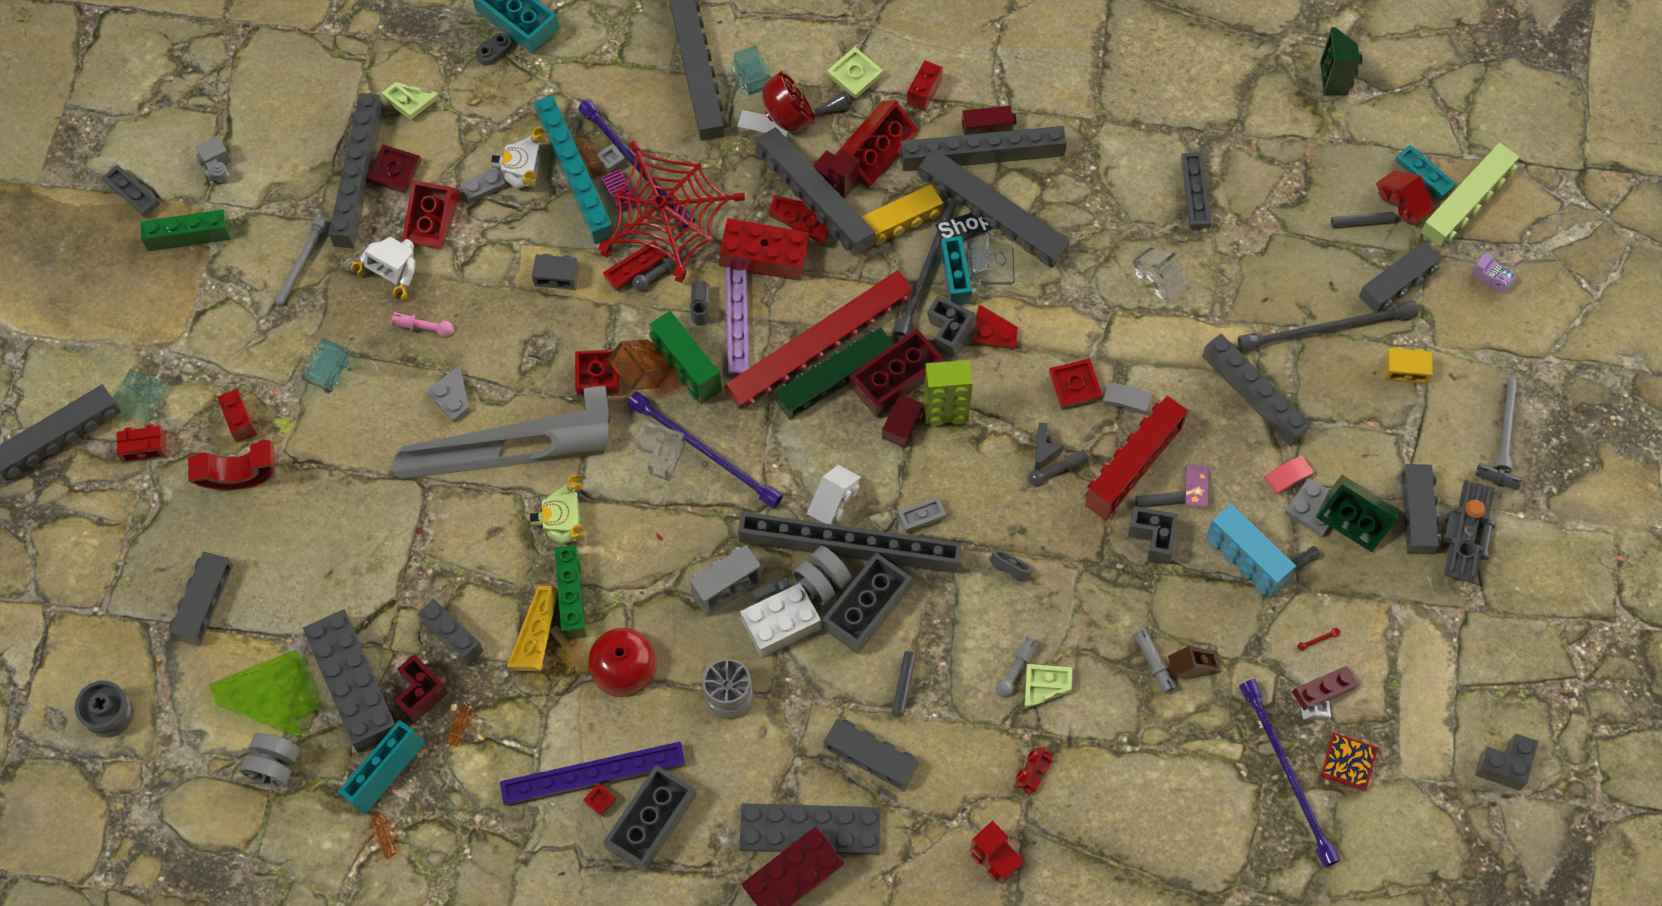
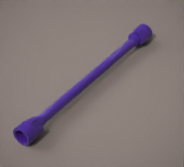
[578,99,696,230]
[627,391,783,509]
[1239,679,1341,867]

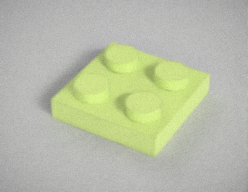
[827,47,884,99]

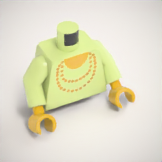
[530,475,586,545]

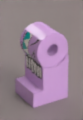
[1471,252,1516,292]

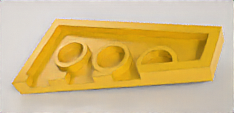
[507,586,558,671]

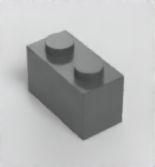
[532,254,579,290]

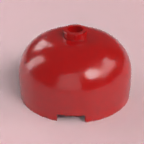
[762,71,815,132]
[588,628,657,697]

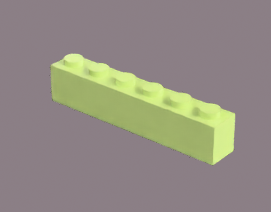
[1421,142,1519,247]

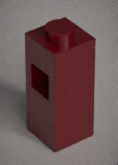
[961,105,1017,135]

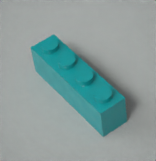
[338,720,426,815]

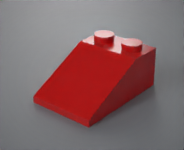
[402,180,460,249]

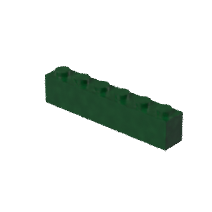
[775,327,894,420]

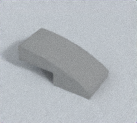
[1103,382,1153,414]

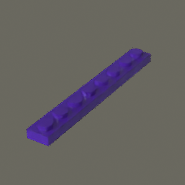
[500,741,686,806]

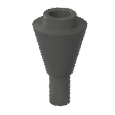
[814,91,852,116]

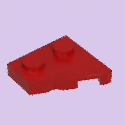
[973,305,1018,350]

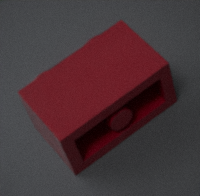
[882,394,925,448]

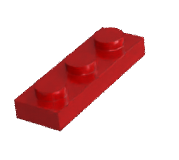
[603,240,667,291]

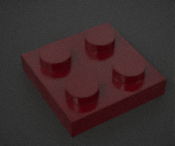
[366,145,421,193]

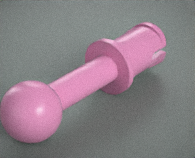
[391,312,454,338]

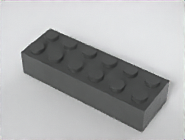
[303,609,396,752]

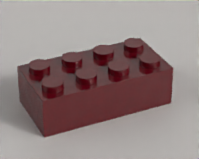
[850,329,944,417]
[741,826,845,906]

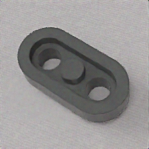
[476,33,512,66]
[990,550,1033,581]

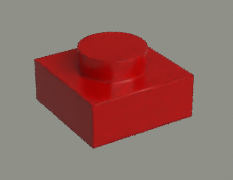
[583,783,616,817]

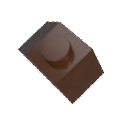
[1168,646,1221,679]

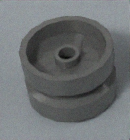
[74,680,134,738]

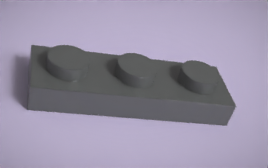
[102,165,159,217]

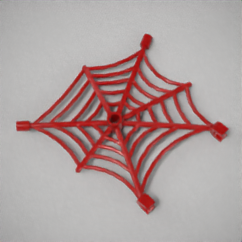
[598,140,745,283]

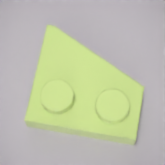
[381,82,438,120]
[1024,664,1072,709]

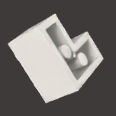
[807,465,861,524]

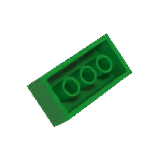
[649,311,722,404]

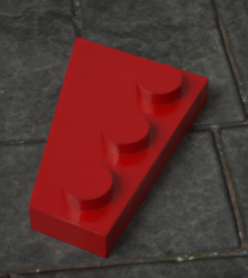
[769,195,829,245]

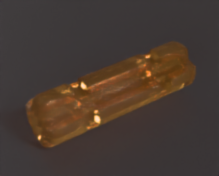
[446,702,473,747]
[371,814,397,859]

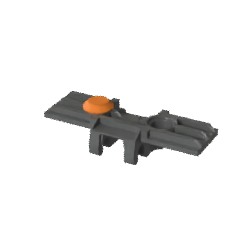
[1441,480,1496,584]

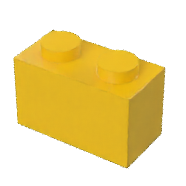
[1385,347,1433,384]

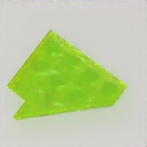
[210,650,319,738]

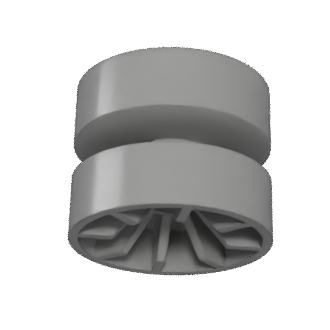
[792,546,852,606]
[703,659,753,718]
[239,733,300,788]

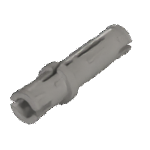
[1133,628,1177,694]

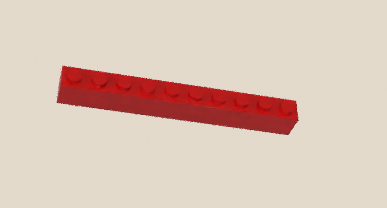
[723,270,912,408]

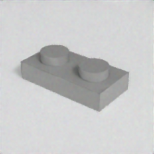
[460,168,506,203]
[897,496,947,533]

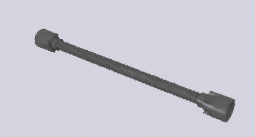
[893,194,957,339]
[1238,300,1418,352]

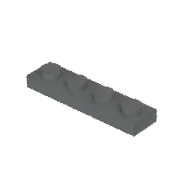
[1181,152,1211,229]

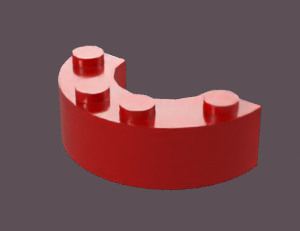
[188,439,275,490]

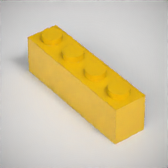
[861,184,943,246]

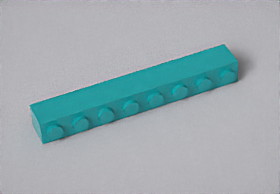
[534,95,613,244]

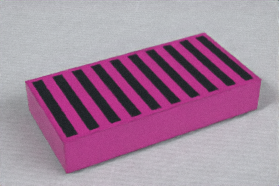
[601,169,637,211]

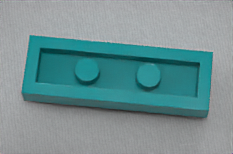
[1395,145,1457,199]

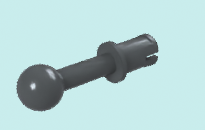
[632,251,686,291]
[1028,449,1089,487]

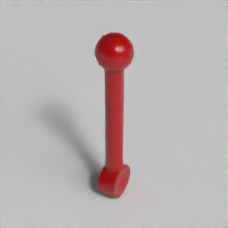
[1297,628,1340,651]

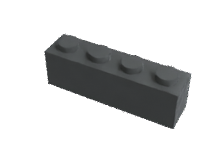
[1359,241,1442,313]
[1401,464,1441,554]
[169,551,233,646]
[824,718,918,791]

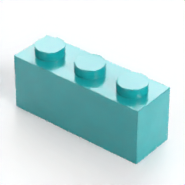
[940,236,972,305]

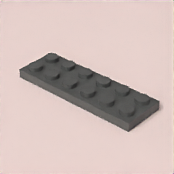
[739,803,880,855]

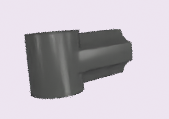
[690,280,710,326]

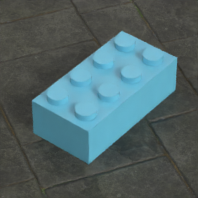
[1206,504,1296,598]

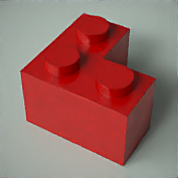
[1376,170,1434,224]
[970,820,1024,885]

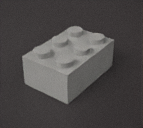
[689,545,762,617]

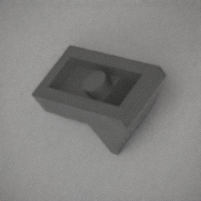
[1034,423,1063,470]

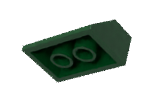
[1320,27,1363,96]
[1316,474,1398,552]

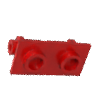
[1013,747,1053,795]

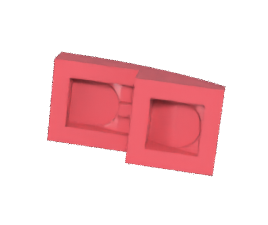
[1264,455,1315,495]

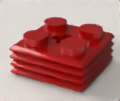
[575,349,619,395]

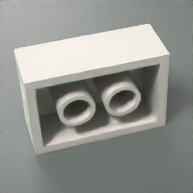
[740,583,821,658]

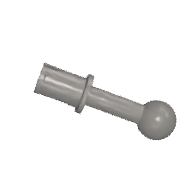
[996,636,1039,698]

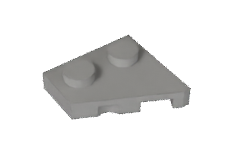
[426,366,470,423]

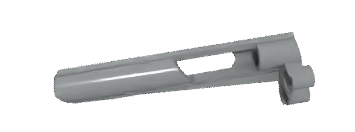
[393,385,611,479]

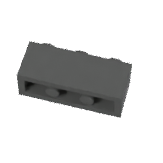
[417,599,483,666]

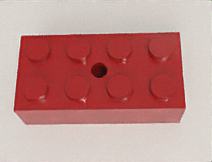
[719,218,809,281]

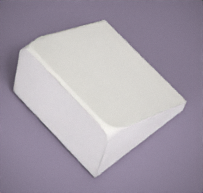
[1301,700,1331,720]

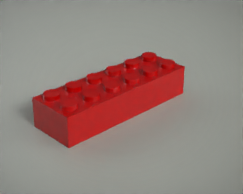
[1085,395,1188,521]

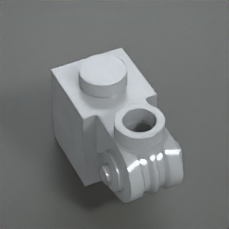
[196,136,231,183]

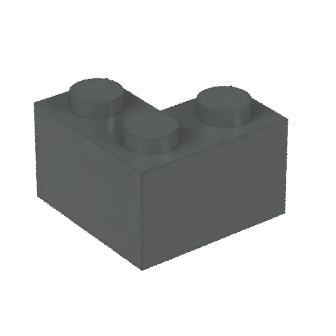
[927,295,977,358]
[1128,506,1178,564]
[1475,733,1538,791]

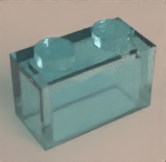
[732,45,771,95]
[303,338,350,391]

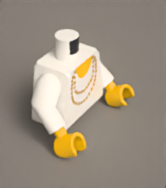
[491,127,546,189]
[351,237,415,301]

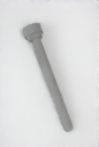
[276,217,330,306]
[1494,379,1517,473]

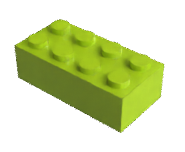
[923,360,973,426]

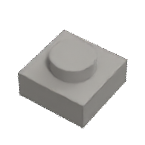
[596,144,625,173]

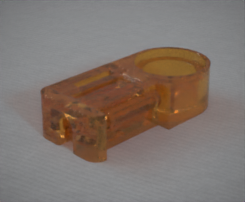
[575,135,604,175]

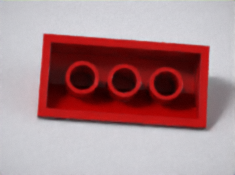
[835,100,919,187]

